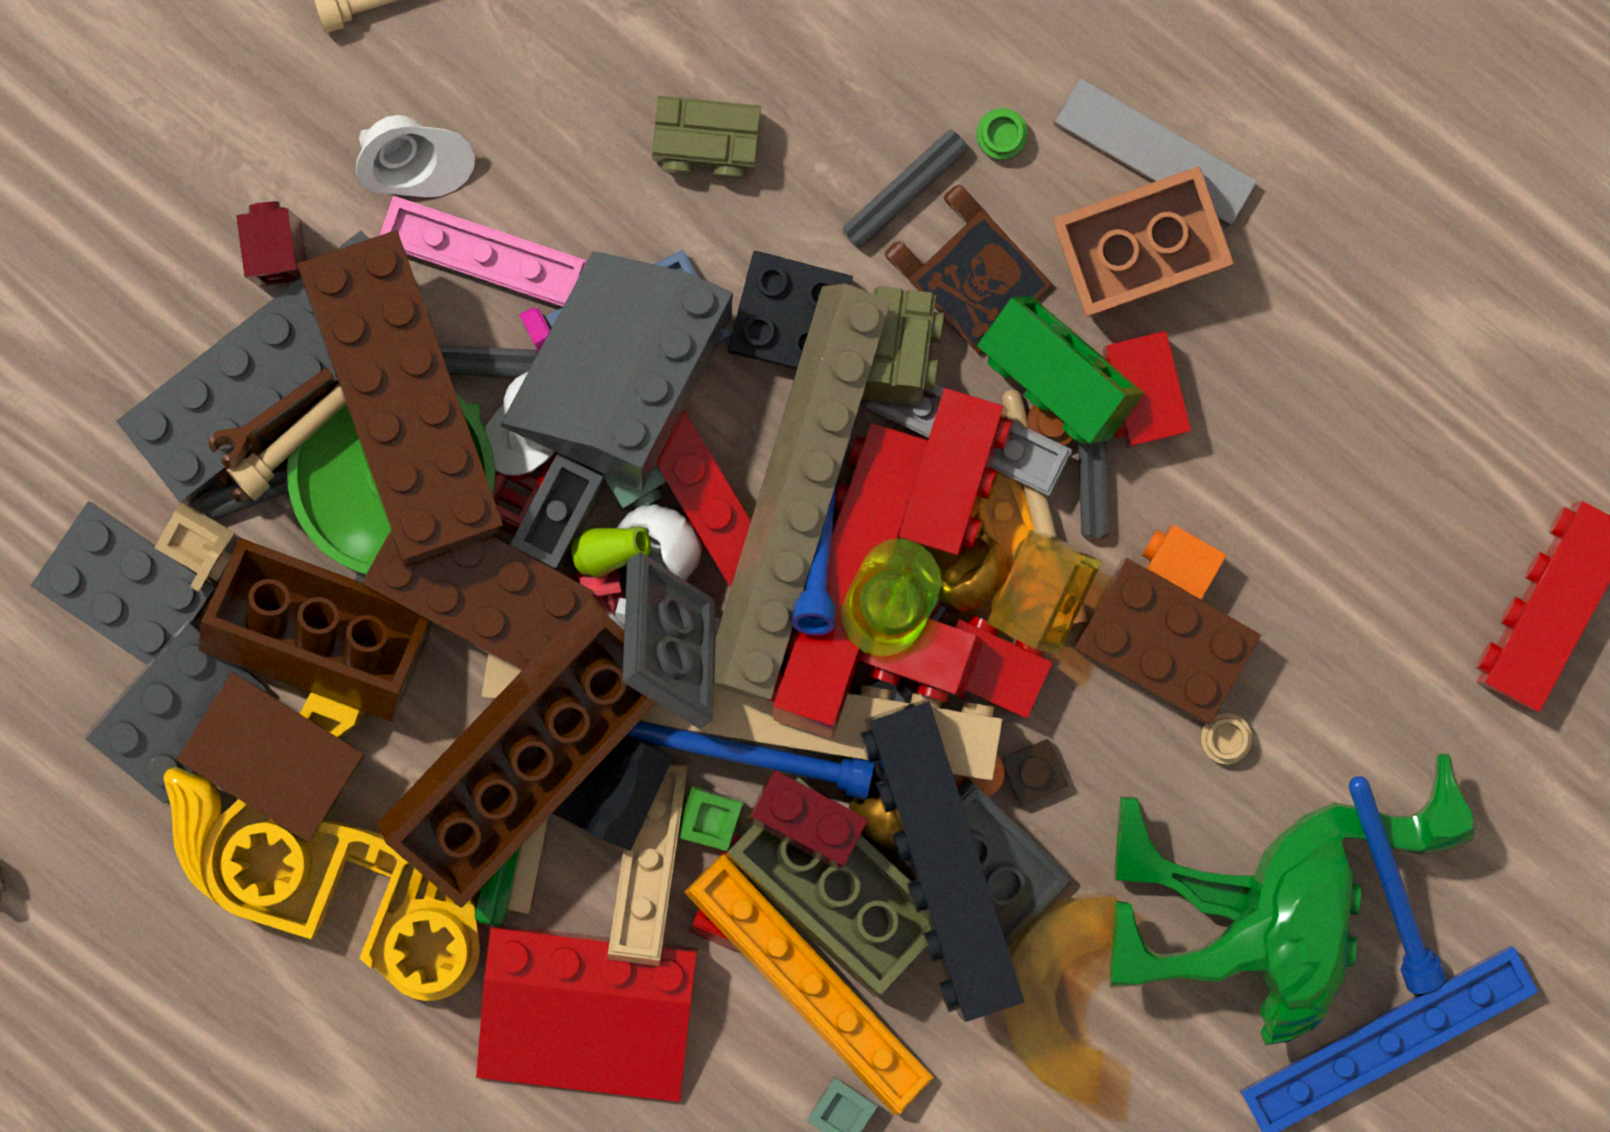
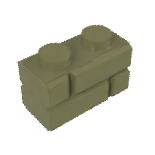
[652,95,761,179]
[862,286,944,407]

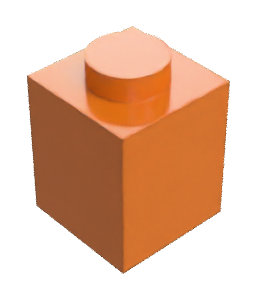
[1141,524,1227,600]

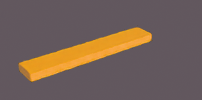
[684,855,934,1115]

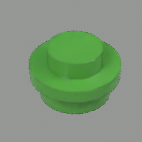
[976,108,1028,160]

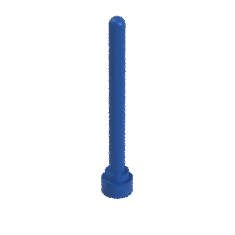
[792,485,836,635]
[627,721,874,800]
[1349,776,1446,994]

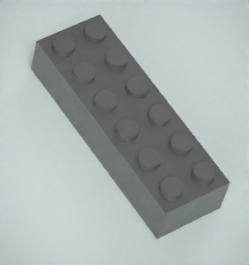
[116,230,430,505]

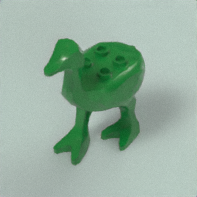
[1109,753,1475,1045]

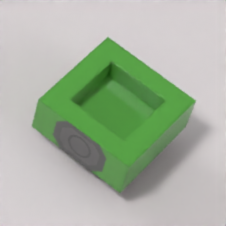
[678,785,743,851]

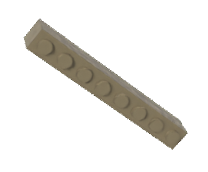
[713,283,891,700]

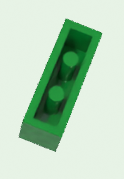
[977,296,1144,444]

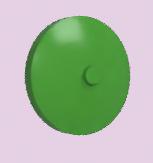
[287,394,495,575]

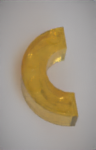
[1001,893,1116,1104]

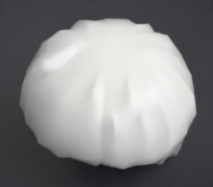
[617,504,703,581]

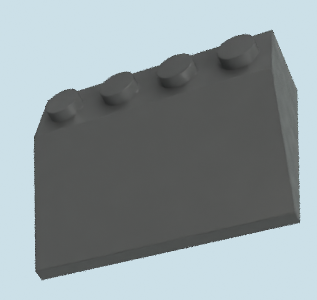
[501,251,733,490]

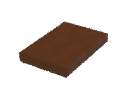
[176,672,365,843]

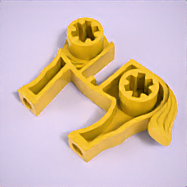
[163,693,481,1001]

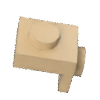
[154,503,235,592]

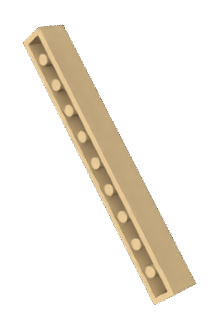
[481,653,1003,780]

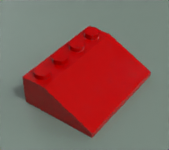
[476,925,698,1102]

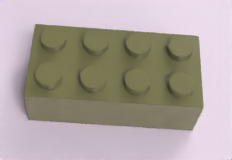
[725,777,931,997]

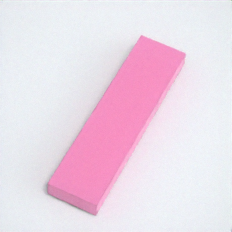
[380,196,587,307]

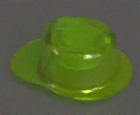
[841,539,942,657]

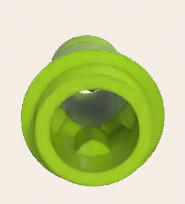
[571,526,651,578]

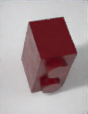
[236,201,306,287]
[746,770,868,869]

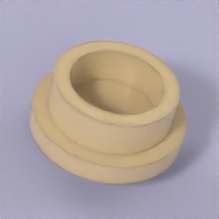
[1200,713,1252,764]

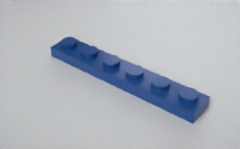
[1240,945,1538,1132]

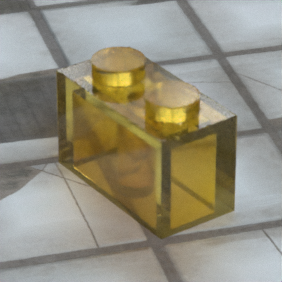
[987,529,1102,655]

